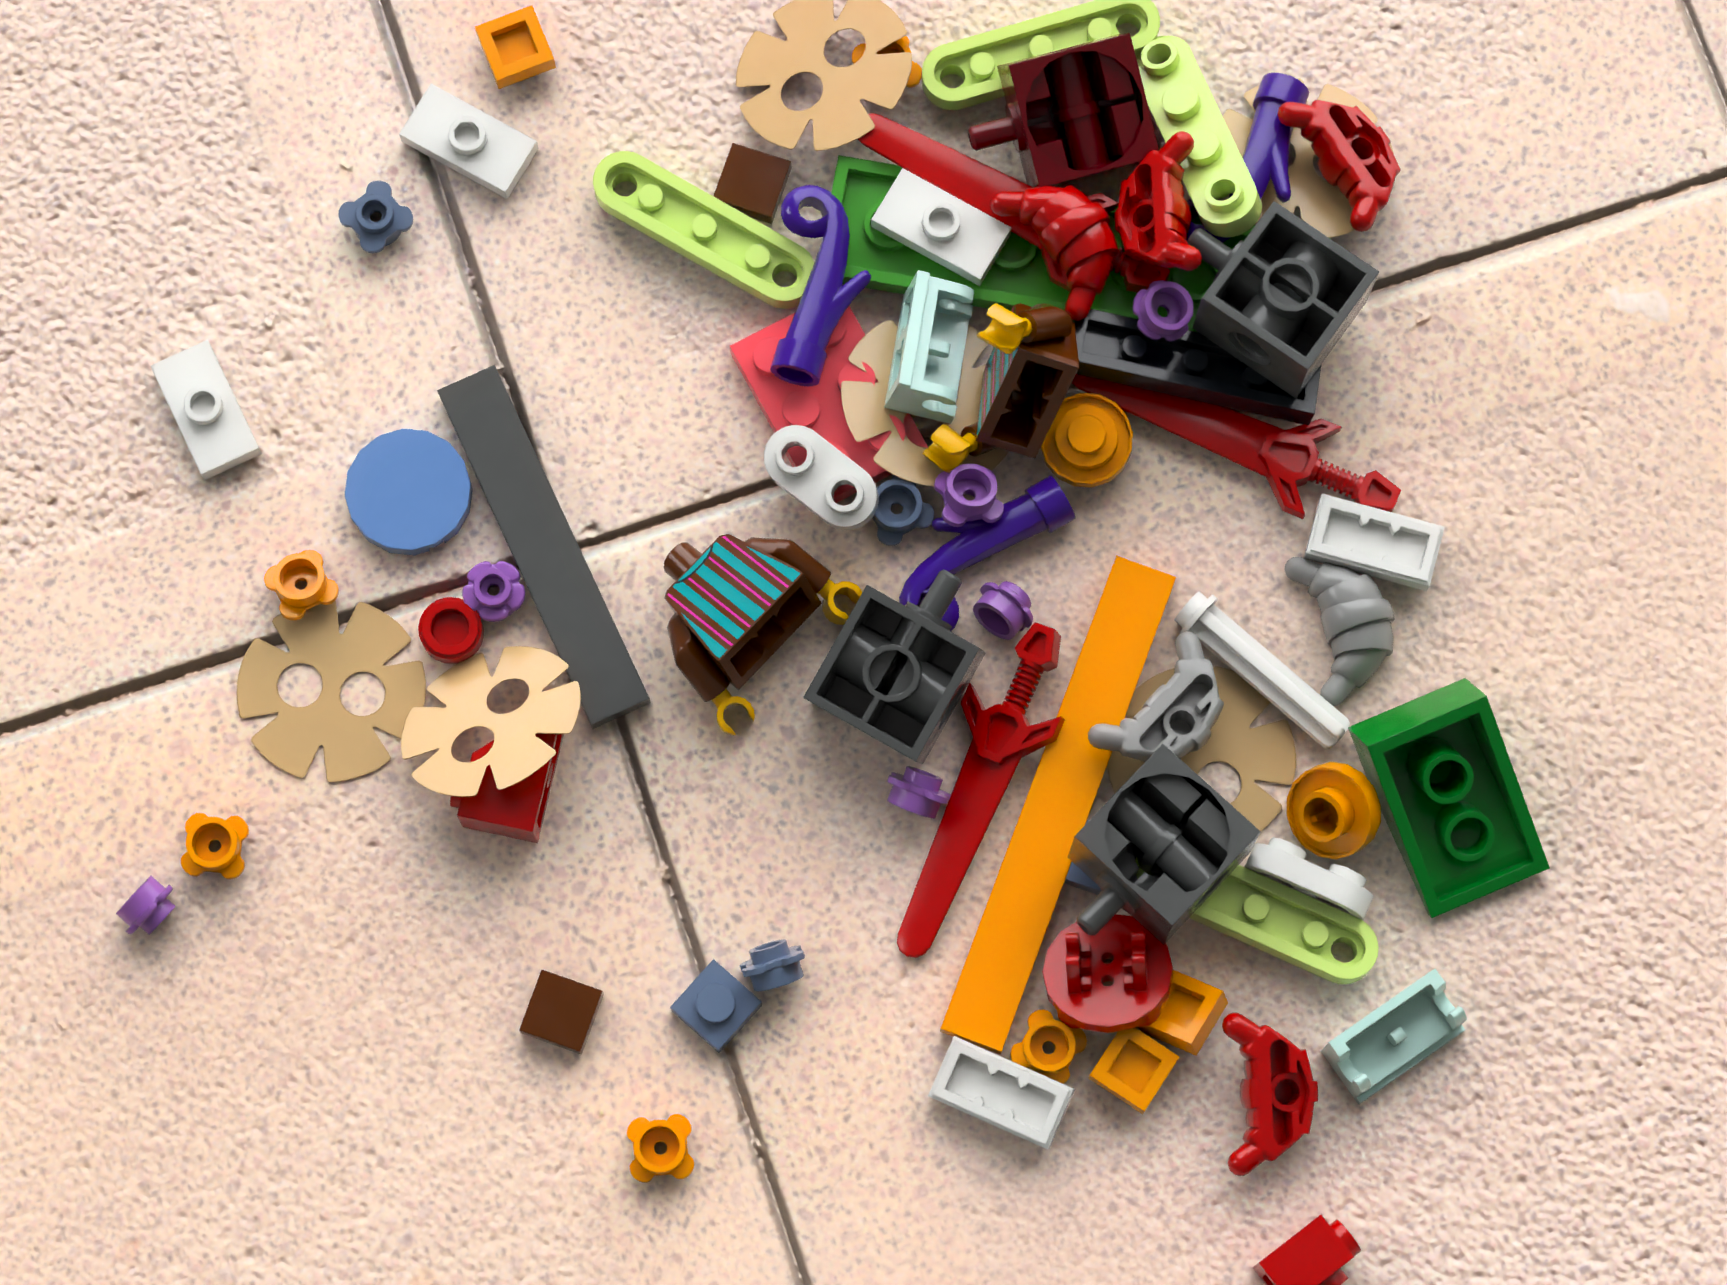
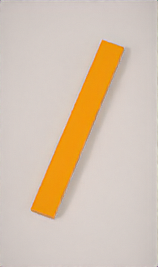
[940,555,1176,1054]

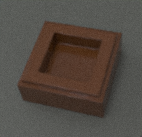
[714,143,792,224]
[519,970,604,1055]

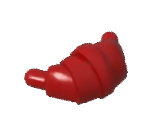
[1277,100,1401,232]
[1115,131,1202,271]
[990,185,1119,321]
[1222,1013,1318,1176]

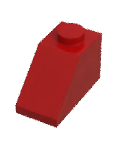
[450,733,564,843]

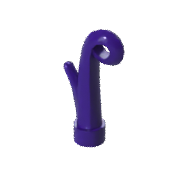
[1186,73,1309,243]
[770,185,871,386]
[899,475,1076,632]

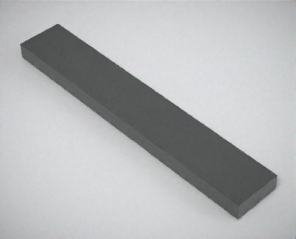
[437,365,651,729]

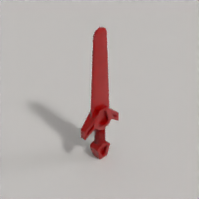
[858,113,1170,293]
[1072,374,1401,519]
[897,622,1065,958]

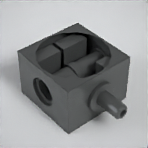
[1187,201,1379,398]
[803,570,986,764]
[1068,744,1261,945]

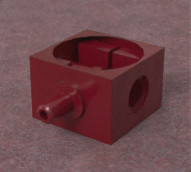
[968,33,1159,187]

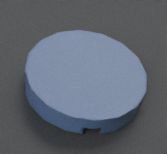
[345,429,473,556]

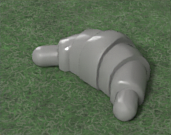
[1285,557,1395,706]
[1088,631,1224,762]

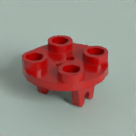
[1042,914,1173,1033]

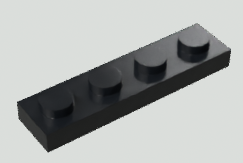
[1072,309,1321,425]

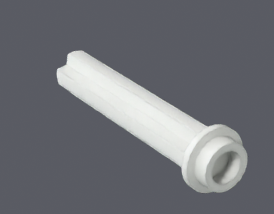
[1174,592,1350,749]

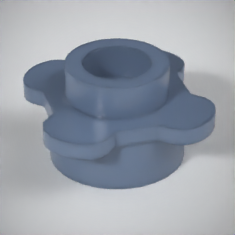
[338,181,413,253]
[872,475,934,546]
[740,939,805,992]

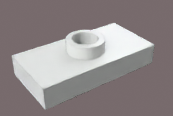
[399,84,539,199]
[871,168,1011,286]
[151,340,262,480]
[1304,494,1445,591]
[928,1036,1075,1149]

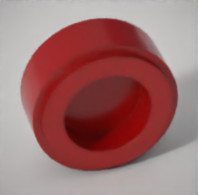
[418,597,484,664]

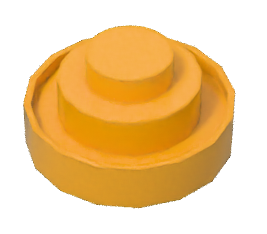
[1040,393,1133,488]
[1287,762,1381,859]

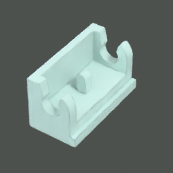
[884,270,974,424]
[1321,969,1467,1104]

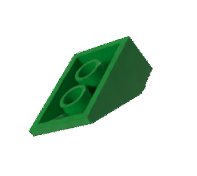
[1348,678,1550,918]

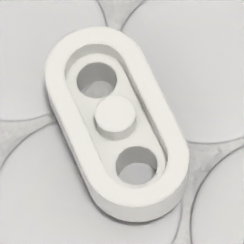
[764,425,879,530]
[1244,837,1374,920]

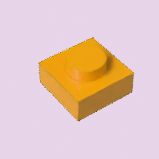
[475,5,556,89]
[1139,970,1228,1056]
[1088,1028,1179,1114]

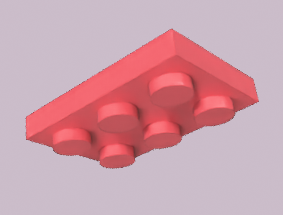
[730,306,928,503]

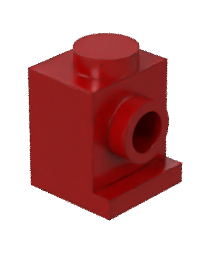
[1252,1215,1361,1285]

